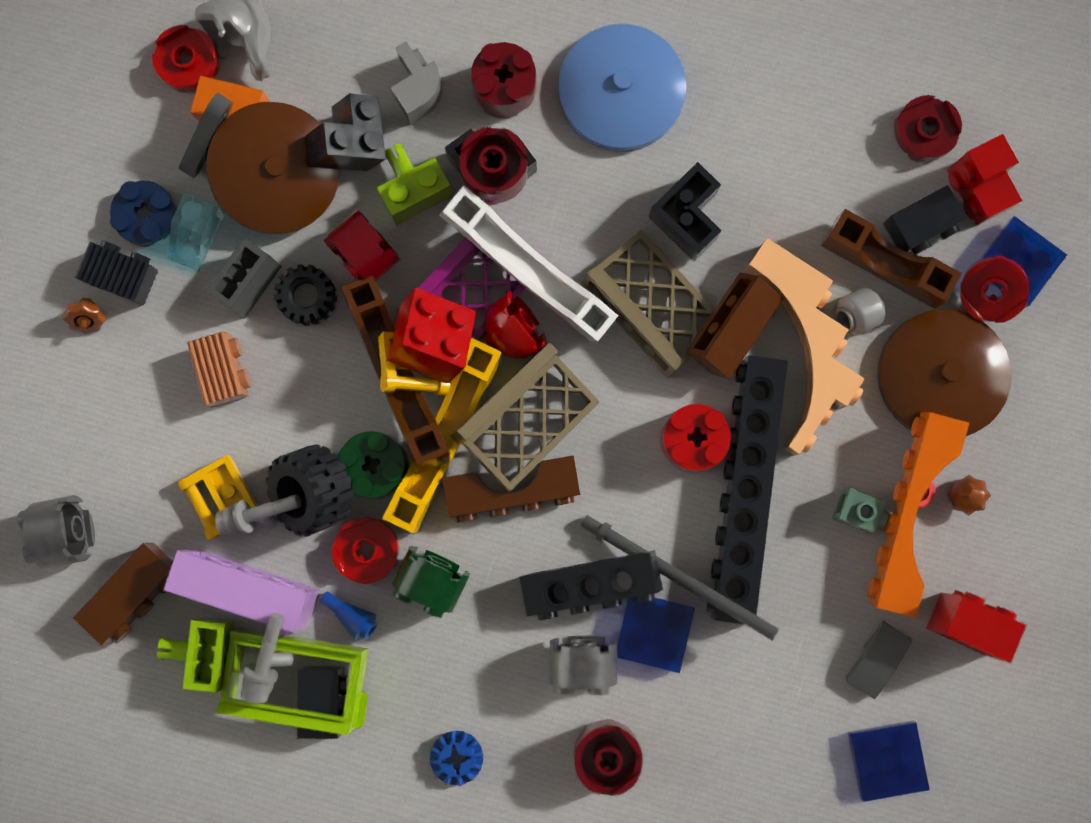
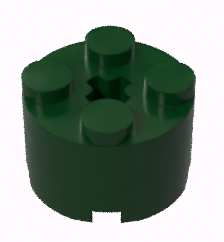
[338,431,409,499]
[392,546,470,618]

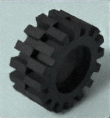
[274,264,337,326]

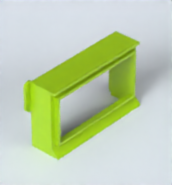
[215,627,369,735]

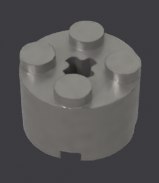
[18,495,95,569]
[550,635,617,695]

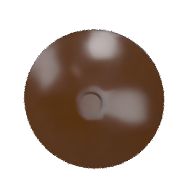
[207,102,340,234]
[877,309,1011,436]

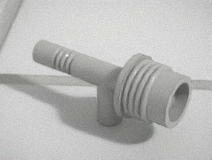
[215,494,302,537]
[241,613,293,704]

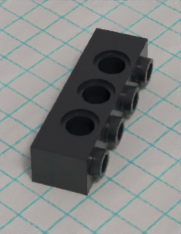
[519,550,663,620]

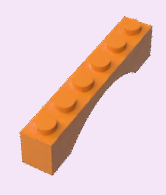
[867,412,969,618]

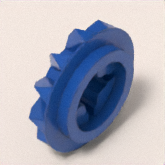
[429,731,483,786]

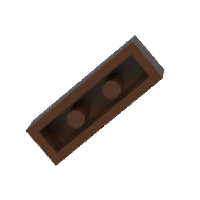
[686,272,783,379]
[73,542,173,646]

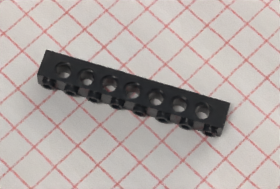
[707,355,788,625]

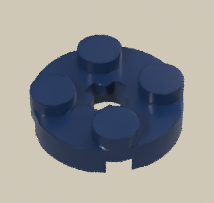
[110,180,178,246]

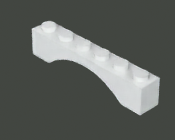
[439,186,618,341]

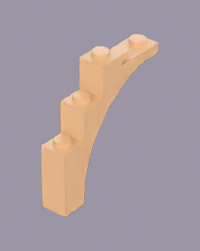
[744,238,864,456]

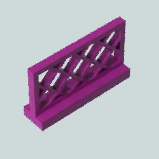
[397,237,526,340]

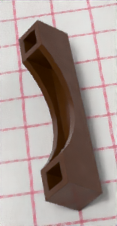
[341,275,450,474]

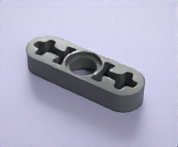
[179,93,233,178]

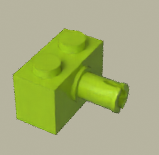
[377,143,453,225]
[157,617,235,693]

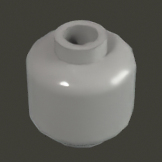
[835,287,886,336]

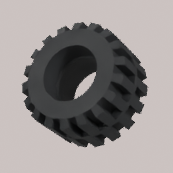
[266,444,354,537]

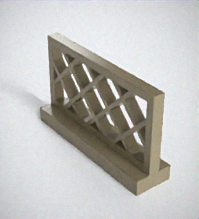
[582,229,715,378]
[450,342,599,492]

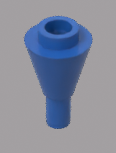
[320,591,377,642]

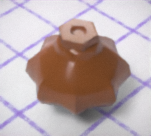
[62,298,106,334]
[947,475,991,516]

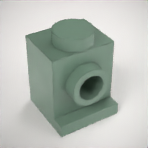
[832,488,889,534]

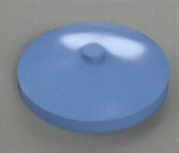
[558,24,686,152]

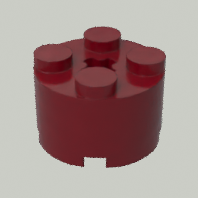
[471,42,536,118]
[459,126,528,205]
[323,209,401,282]
[574,719,643,796]

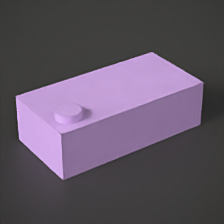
[164,549,320,636]

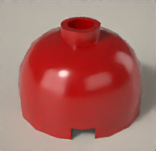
[485,292,547,359]

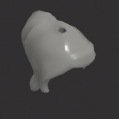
[195,0,271,81]

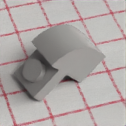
[390,41,442,124]

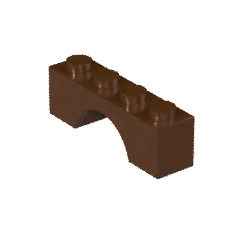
[821,209,962,309]
[442,455,580,523]

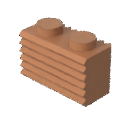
[187,331,251,408]

